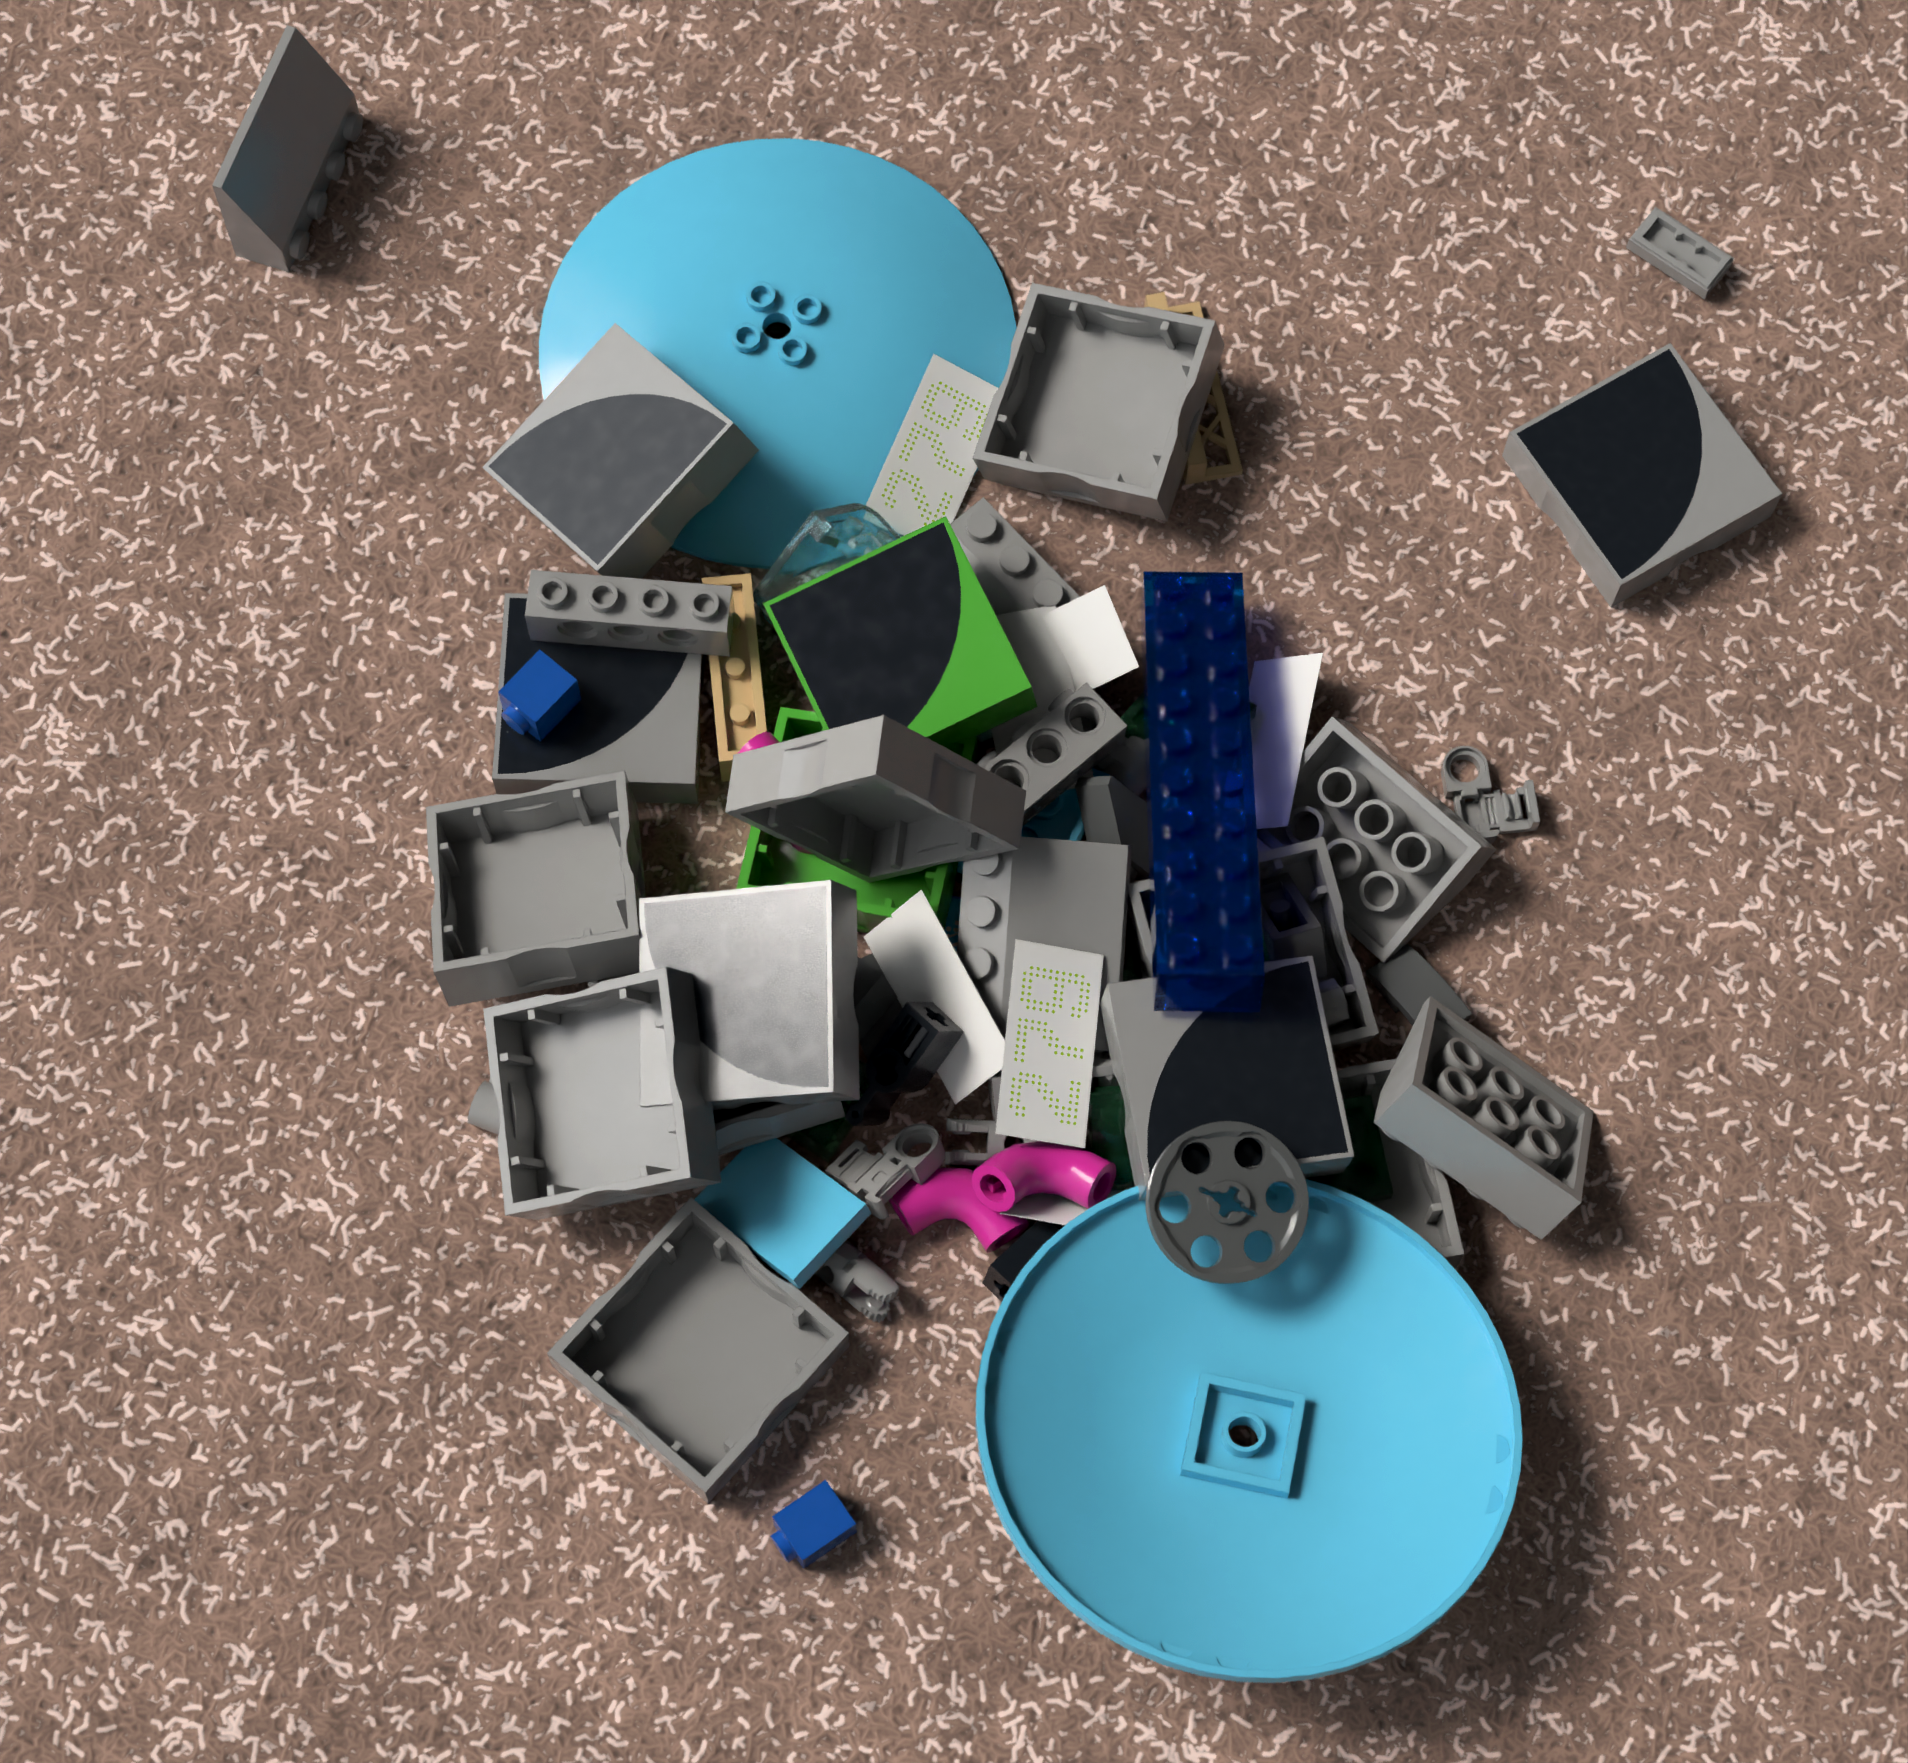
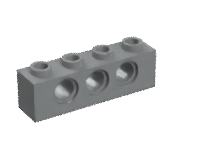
[525,570,735,656]

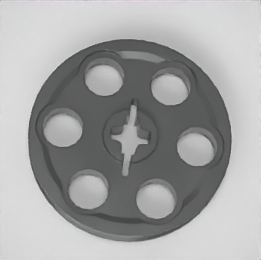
[1145,1121,1309,1284]

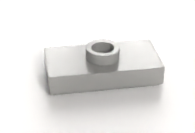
[1626,207,1734,299]

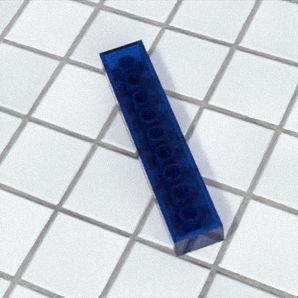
[1141,571,1265,1012]

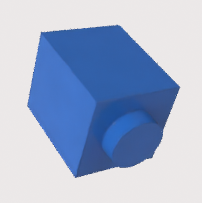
[498,649,581,742]
[770,1480,857,1569]

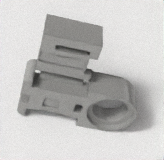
[1441,746,1540,844]
[825,1123,945,1219]

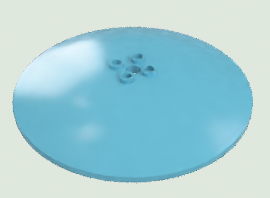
[539,138,1017,569]
[976,1179,1523,1683]

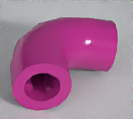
[971,1141,1116,1212]
[889,1168,1030,1253]

